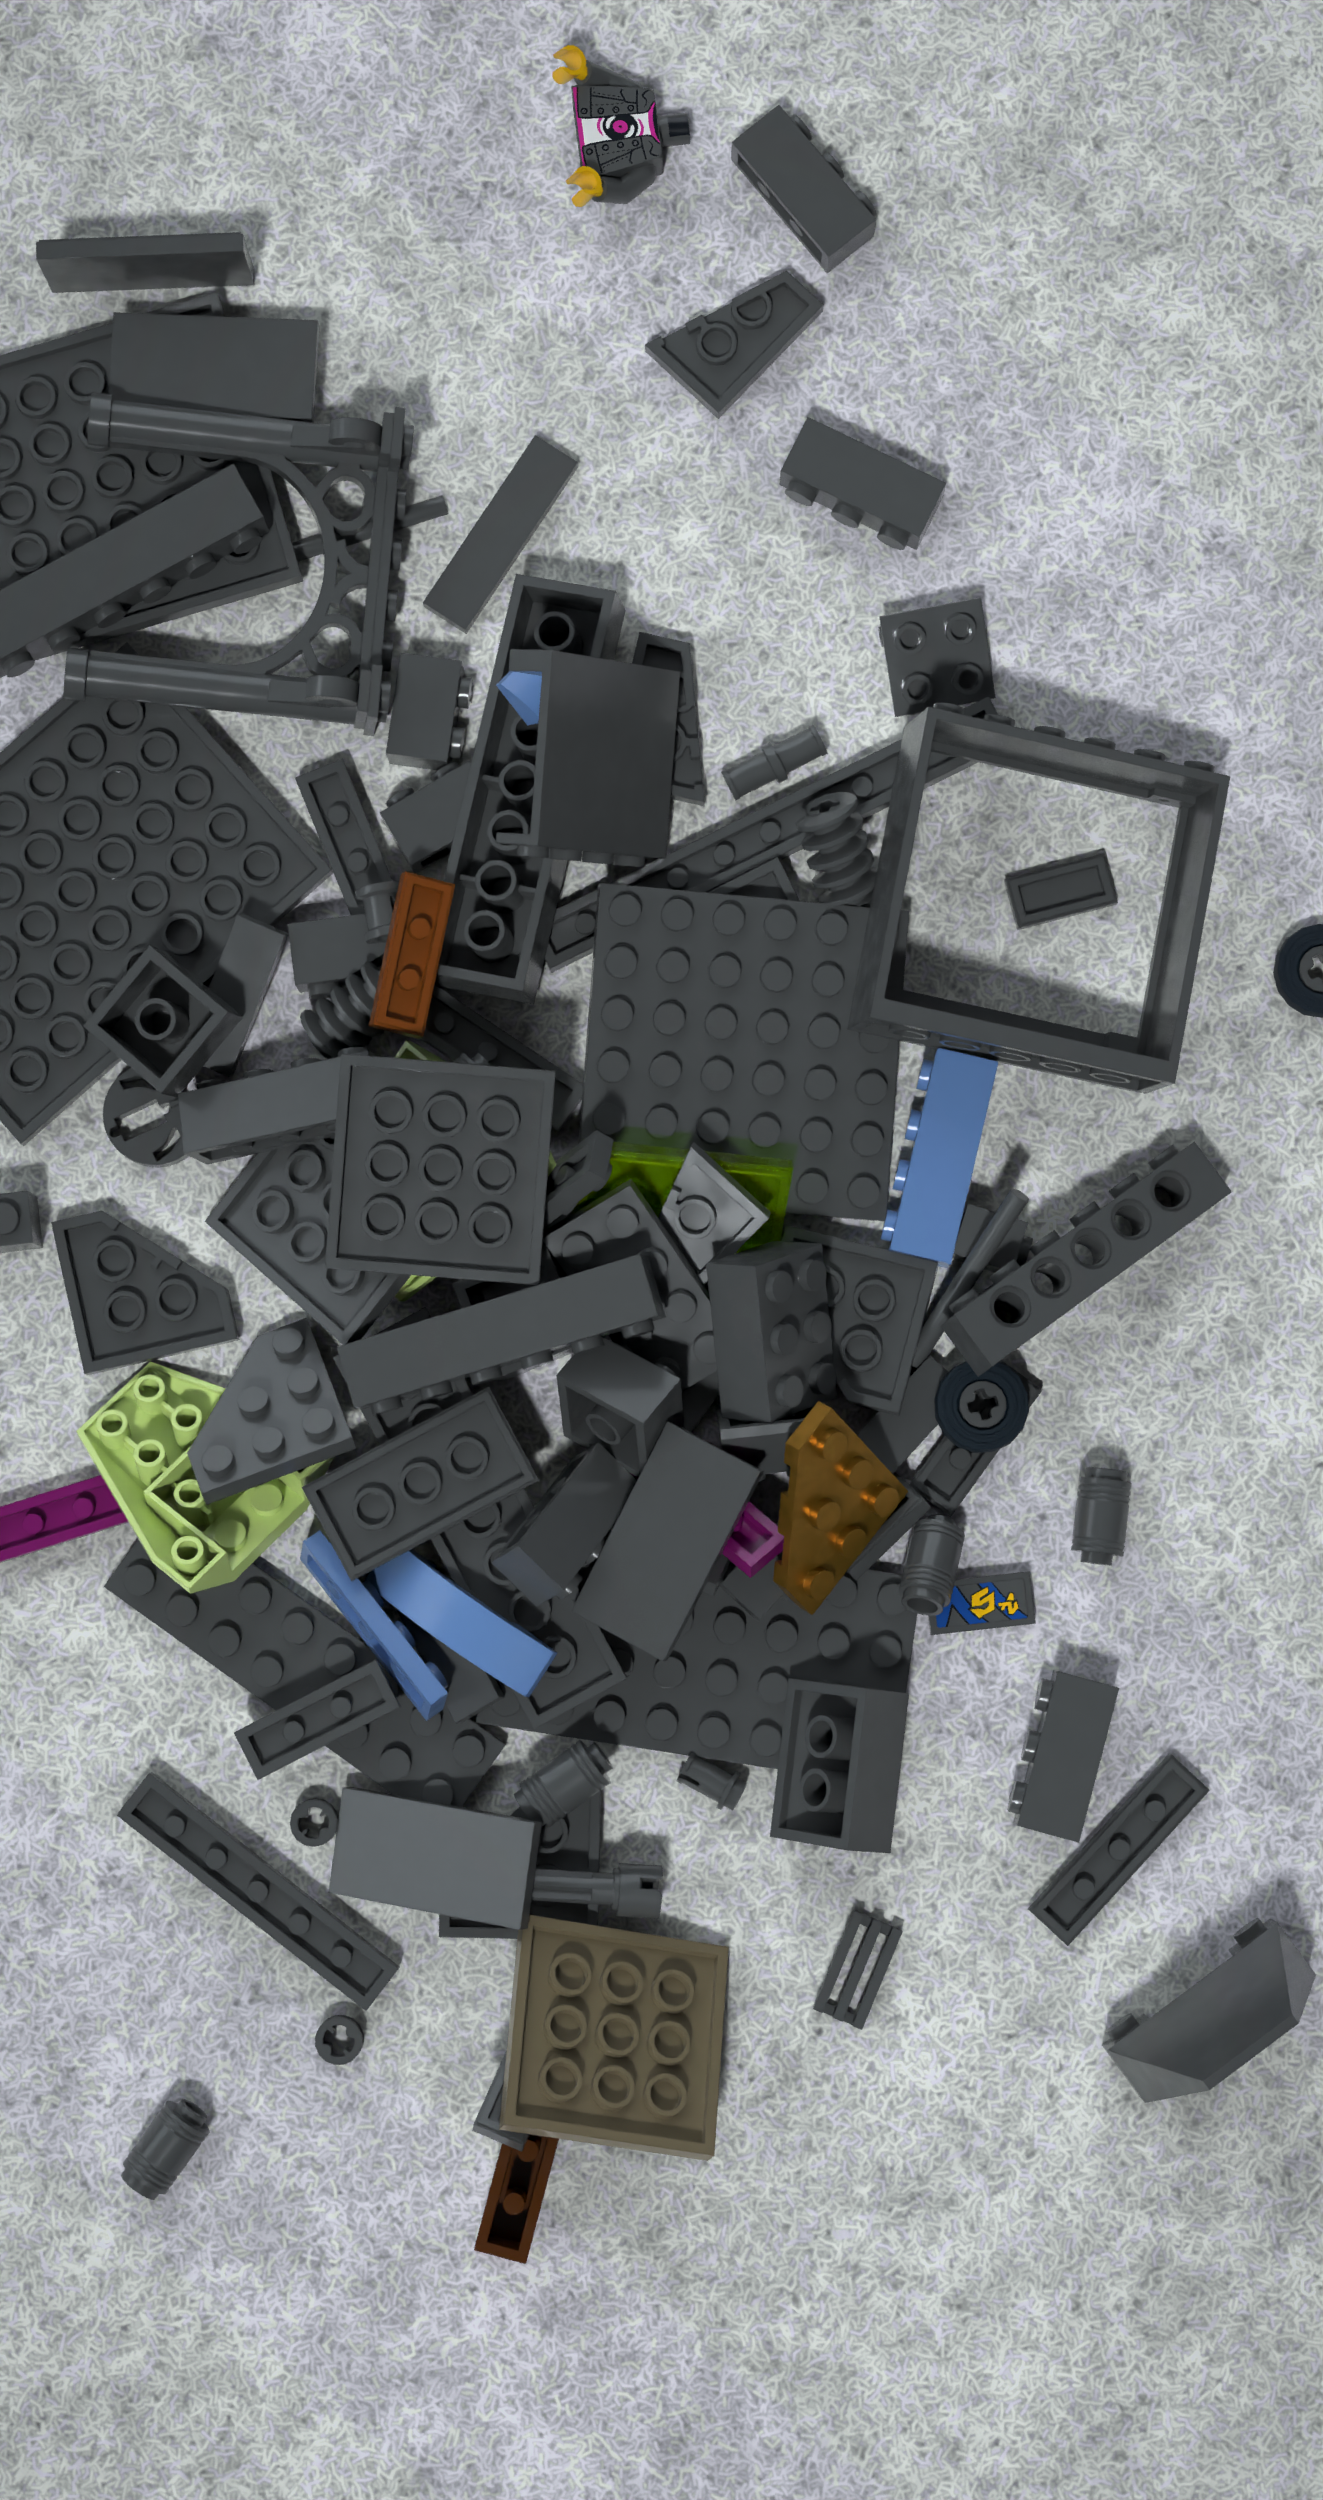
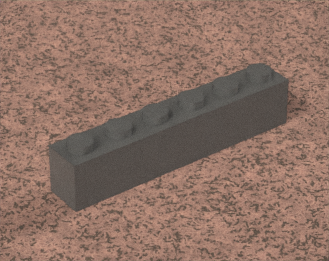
[0,464,269,678]
[337,1254,666,1416]

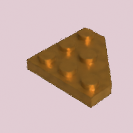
[773,1401,908,1615]

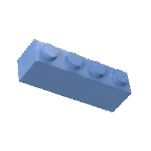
[880,1047,998,1269]

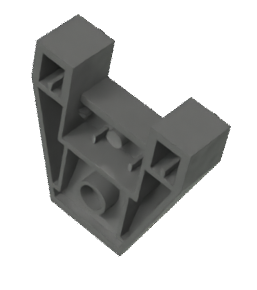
[1102,1918,1316,2103]

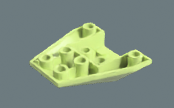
[76,1361,334,1594]

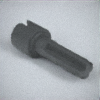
[531,1863,663,1919]

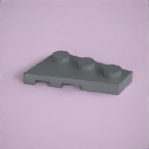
[645,271,824,419]

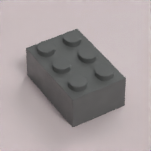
[706,1241,837,1423]

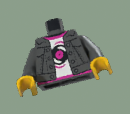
[552,45,690,207]

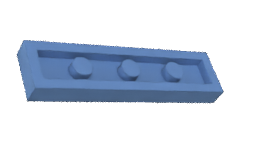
[300,1530,448,1721]

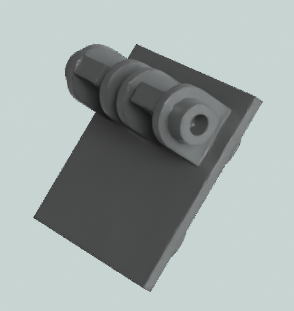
[878,597,996,717]

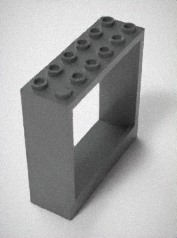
[847,703,1230,1094]

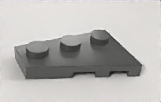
[632,632,705,807]
[658,1142,771,1285]

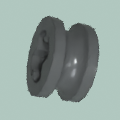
[290,1798,339,1847]
[315,2015,364,2065]

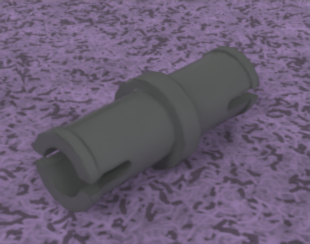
[721,725,828,801]

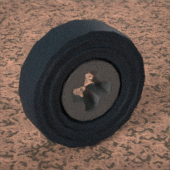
[1273,924,1323,1018]
[934,1361,1029,1453]

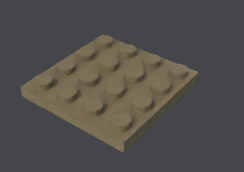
[499,1915,729,2161]

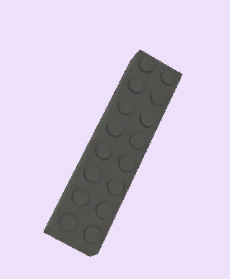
[435,574,626,1004]

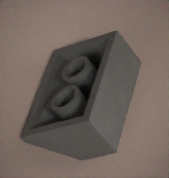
[770,1678,909,1853]

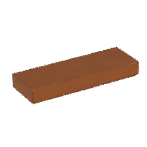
[369,871,455,1039]

